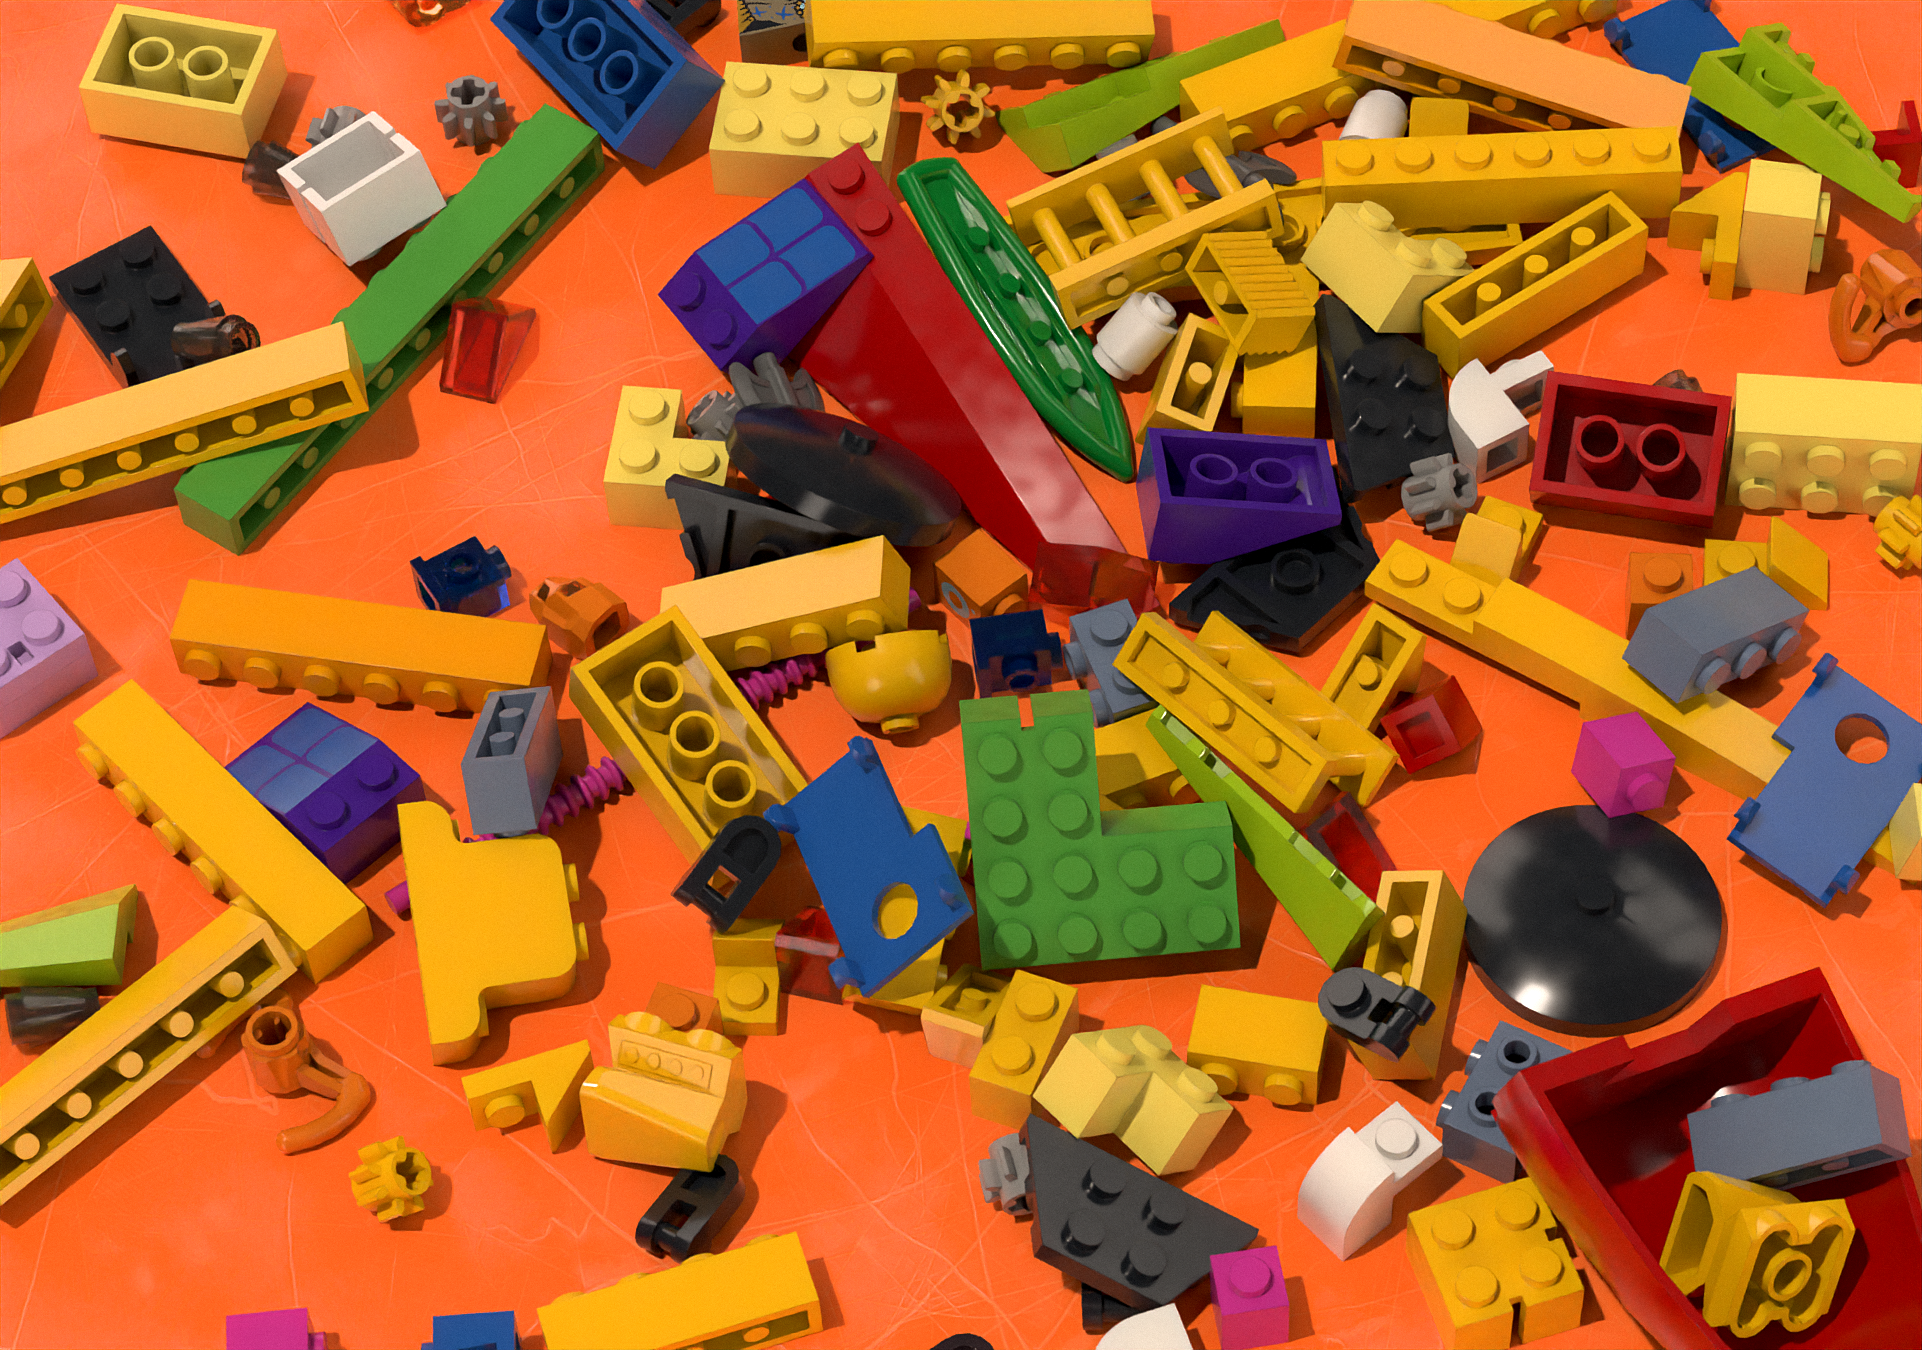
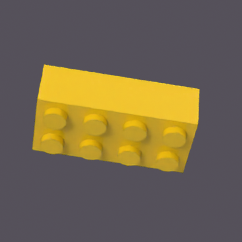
[568,604,808,890]

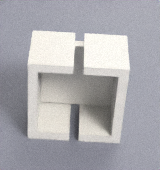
[276,111,447,267]

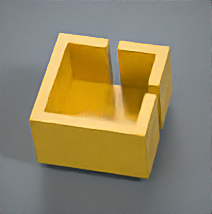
[1405,1177,1584,1350]

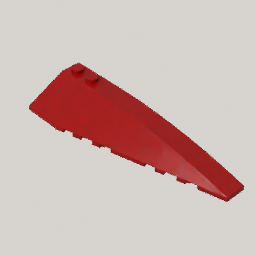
[786,143,1163,620]

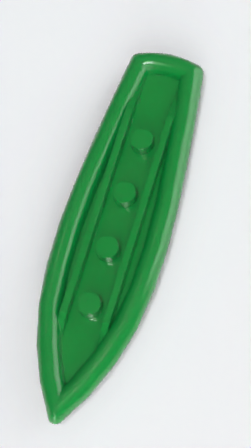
[896,157,1134,482]

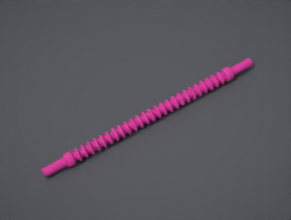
[384,586,921,915]

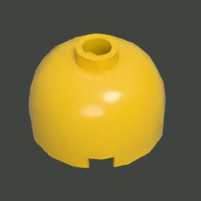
[825,630,952,734]

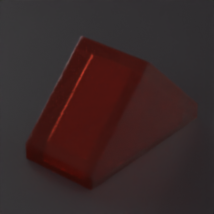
[439,296,536,405]
[1028,542,1160,620]
[1298,791,1398,932]
[774,905,846,1006]

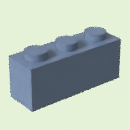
[1622,566,1810,703]
[461,686,563,839]
[1687,1060,1912,1191]

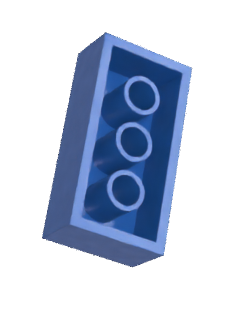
[489,0,725,170]

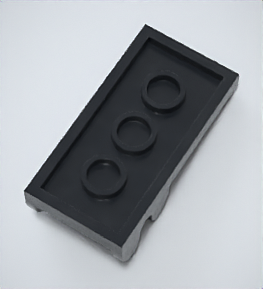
[49,225,252,389]

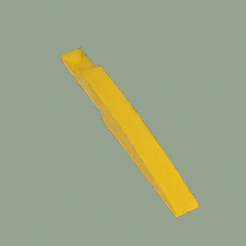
[1364,539,1918,885]

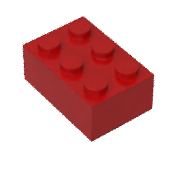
[1529,371,1732,529]

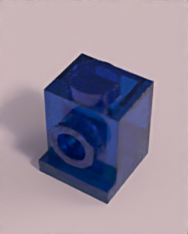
[410,536,512,617]
[969,609,1063,698]

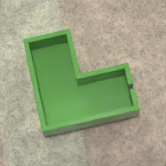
[959,689,1241,970]

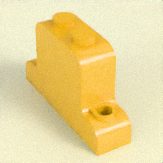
[397,801,589,1066]

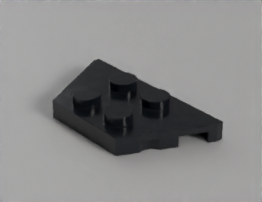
[1313,294,1455,503]
[1169,466,1380,652]
[665,473,892,581]
[1018,1113,1259,1312]

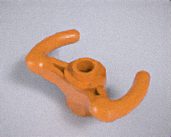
[1828,249,1922,362]
[195,986,371,1153]

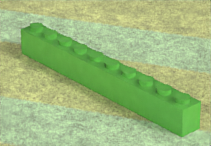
[173,103,605,556]

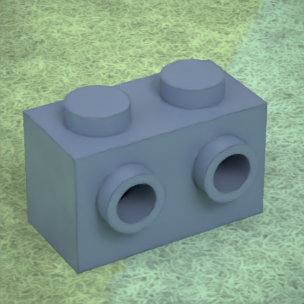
[1062,599,1160,728]
[1436,1020,1573,1184]

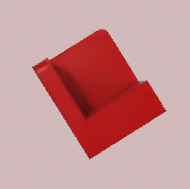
[1870,100,1922,188]
[1380,675,1482,775]

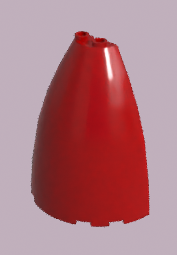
[1490,967,1922,1350]

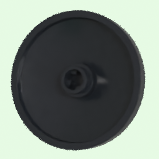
[725,403,962,547]
[1463,805,1722,1038]

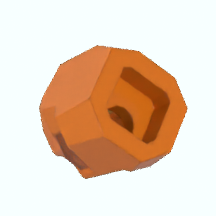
[529,576,630,660]

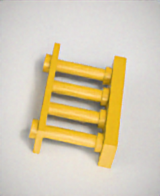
[1006,105,1285,331]
[1112,611,1400,814]

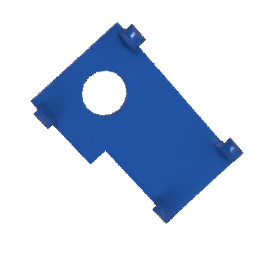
[1603,0,1777,174]
[1727,652,1922,908]
[763,735,974,998]

